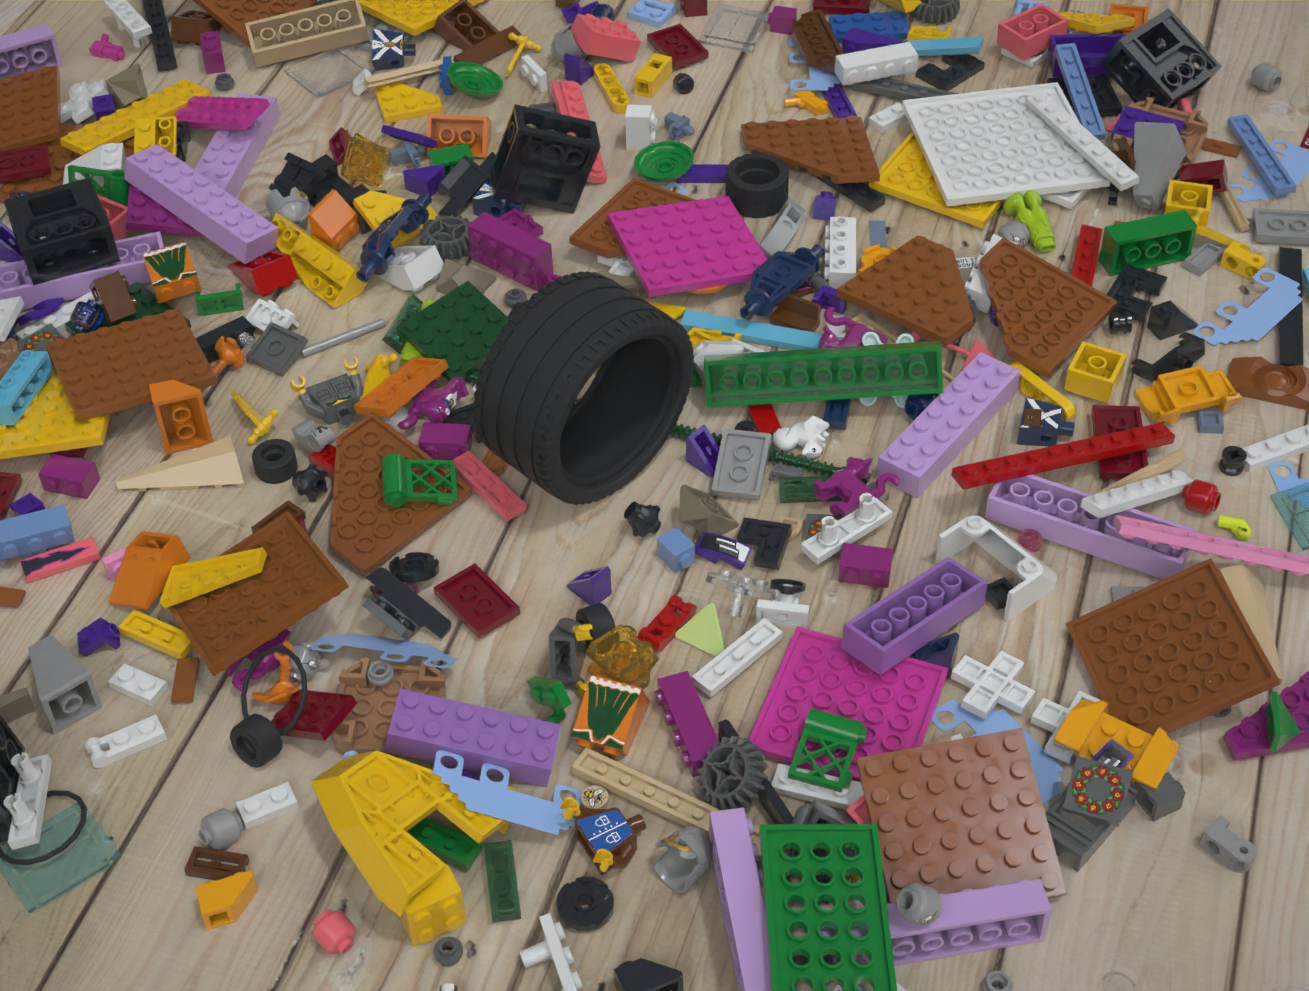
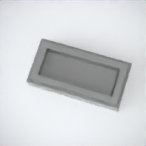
[1181,241,1224,277]

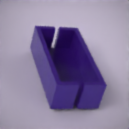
[1047,34,1134,77]

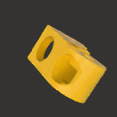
[1220,240,1266,280]

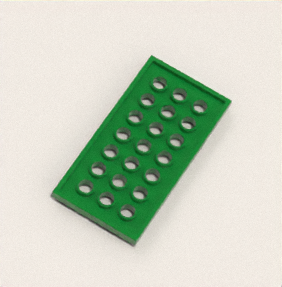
[759,824,897,991]

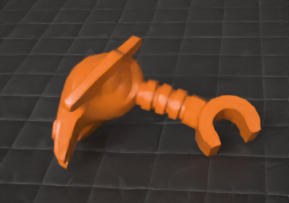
[204,336,244,389]
[252,640,299,705]

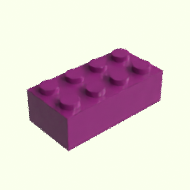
[467,212,553,291]

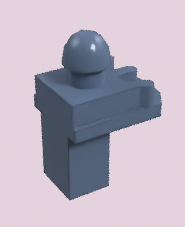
[665,112,695,142]
[389,141,426,169]

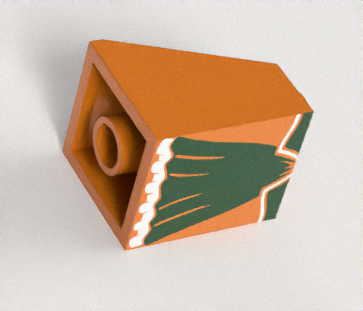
[142,242,202,303]
[571,675,650,757]

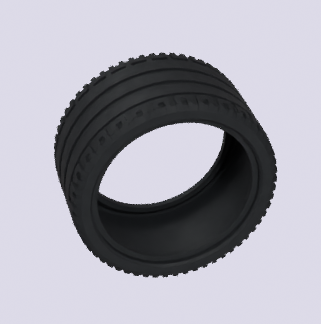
[473,271,694,505]

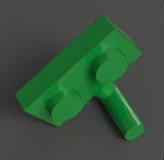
[527,676,572,724]

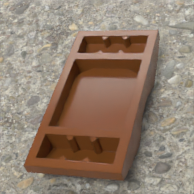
[1228,357,1309,411]

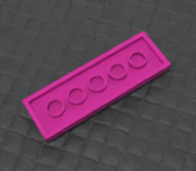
[174,96,270,131]

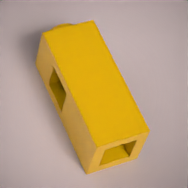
[634,53,672,98]

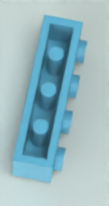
[0,350,54,425]

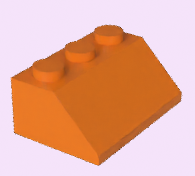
[426,114,492,158]
[149,379,213,455]

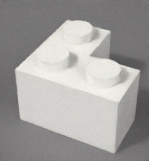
[625,104,658,150]

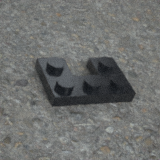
[916,54,985,91]
[1107,264,1168,322]

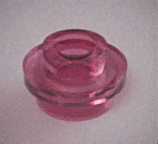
[1017,529,1043,552]

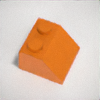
[307,189,360,252]

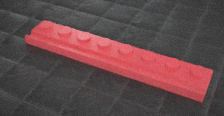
[550,80,607,184]

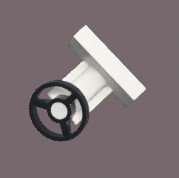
[756,579,809,629]

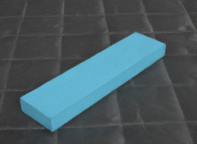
[908,37,984,56]

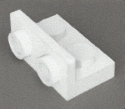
[245,298,300,332]

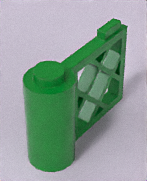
[67,165,130,207]
[381,453,458,507]
[788,708,868,793]

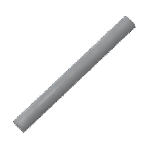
[300,318,386,358]

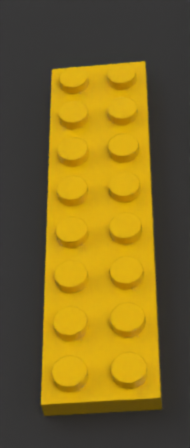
[60,79,212,156]

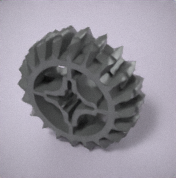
[910,0,960,25]
[419,214,471,262]
[697,736,769,810]

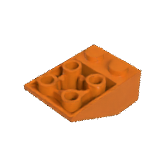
[109,531,191,610]

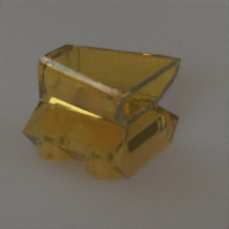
[341,133,392,187]
[586,624,660,689]

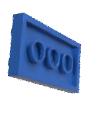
[828,11,910,44]

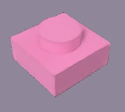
[101,548,126,581]

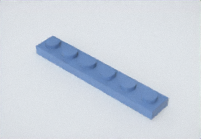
[1054,43,1106,140]
[1227,115,1297,196]

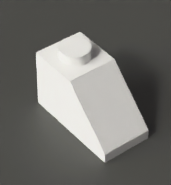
[693,341,744,374]

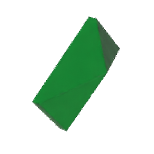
[1266,691,1301,752]

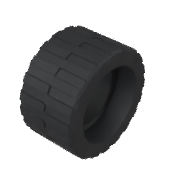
[725,153,789,218]

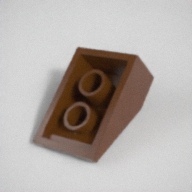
[434,0,499,50]
[171,10,223,46]

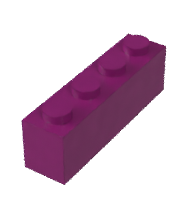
[654,671,719,777]

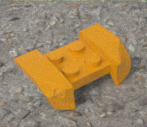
[1134,365,1242,424]
[1054,700,1179,791]

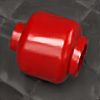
[1182,479,1221,515]

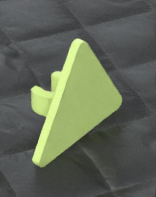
[675,603,725,657]

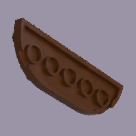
[792,9,844,75]

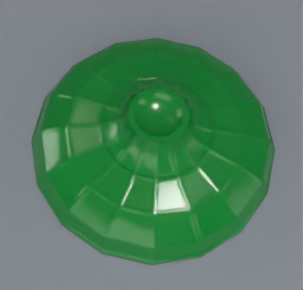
[447,61,503,98]
[634,141,694,182]

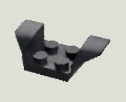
[309,154,370,208]

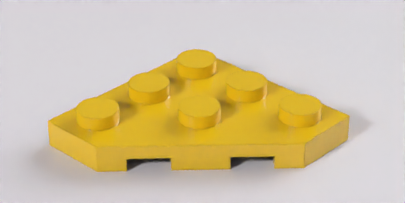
[1058,12,1135,34]
[374,82,443,123]
[353,190,440,249]

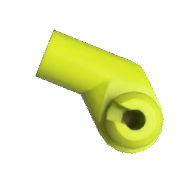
[1217,515,1252,540]

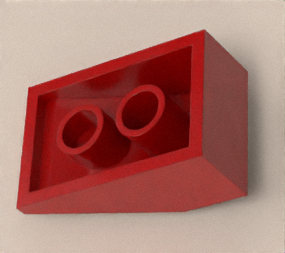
[229,250,299,297]

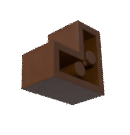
[89,271,138,325]

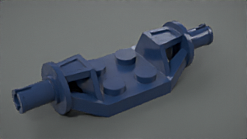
[356,192,432,282]
[740,244,825,320]

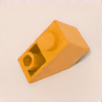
[195,870,258,931]

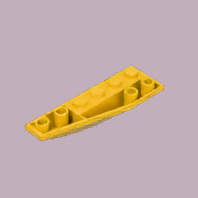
[134,116,177,156]
[271,213,368,308]

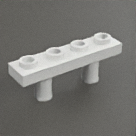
[102,0,152,47]
[801,493,893,565]
[4,752,52,850]
[520,913,583,991]

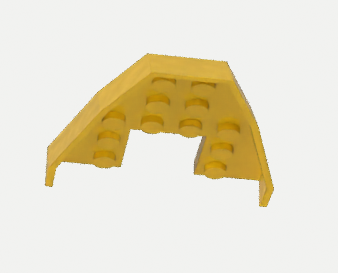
[310,750,511,917]

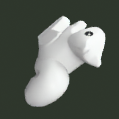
[772,415,829,459]

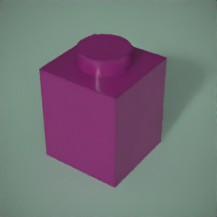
[767,5,797,35]

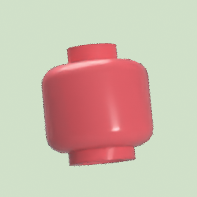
[312,910,357,954]

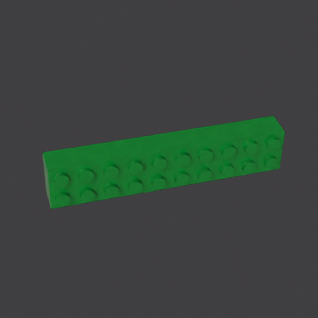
[703,341,943,407]

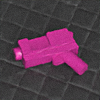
[89,34,125,62]

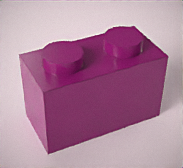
[200,31,226,75]
[419,422,473,460]
[38,454,100,499]
[838,543,893,588]

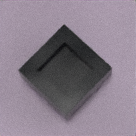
[985,577,1014,610]

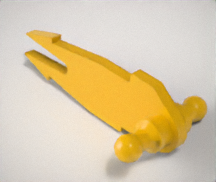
[505,32,542,77]
[1190,207,1250,251]
[360,353,398,400]
[231,391,279,445]

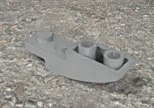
[759,197,806,258]

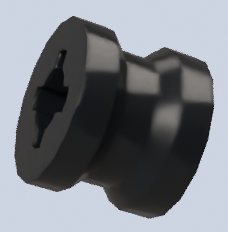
[1108,311,1132,335]
[1219,446,1247,476]

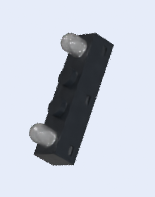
[195,316,255,364]

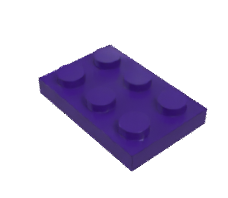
[1111,106,1185,145]

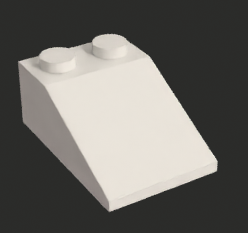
[63,143,127,191]
[374,245,444,292]

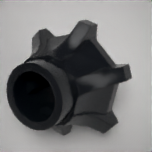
[292,464,328,502]
[624,502,661,538]

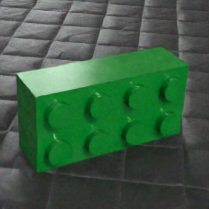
[1099,210,1197,276]

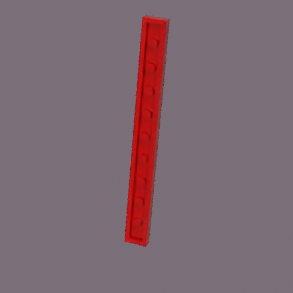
[951,422,1175,490]

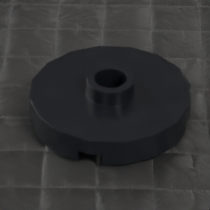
[389,552,440,583]
[556,876,614,932]

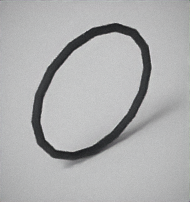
[241,647,308,736]
[0,790,87,865]

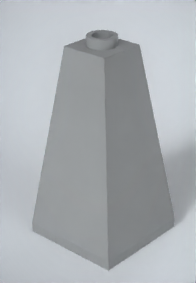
[1133,122,1186,210]
[28,634,102,735]

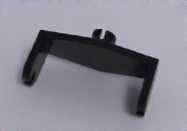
[1131,332,1205,382]

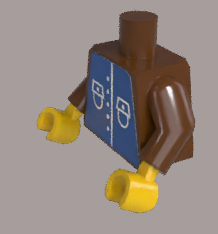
[560,797,646,875]

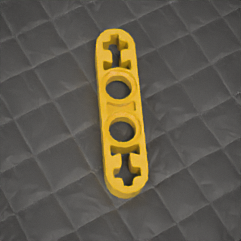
[593,63,630,114]
[1009,361,1076,421]

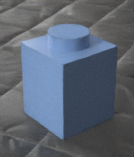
[657,528,695,573]

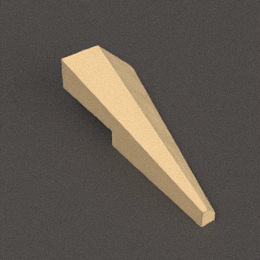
[115,436,245,492]
[1219,563,1283,684]

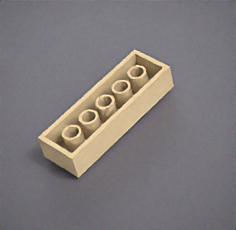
[245,0,369,67]

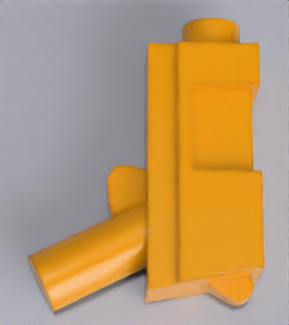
[784,90,829,115]

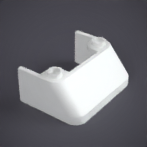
[935,515,1057,622]

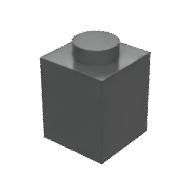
[1137,772,1186,822]

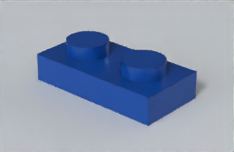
[439,56,453,96]

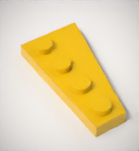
[159,547,267,609]

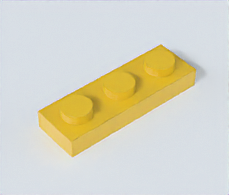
[118,609,194,659]

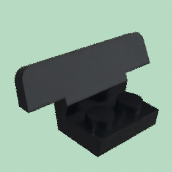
[435,152,496,217]
[362,567,451,641]

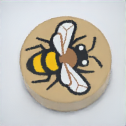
[581,785,609,809]

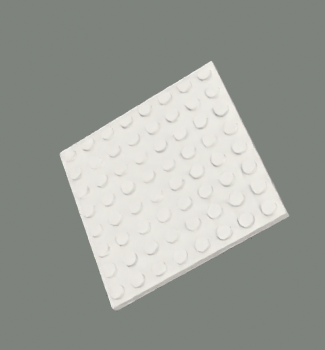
[902,82,1110,206]

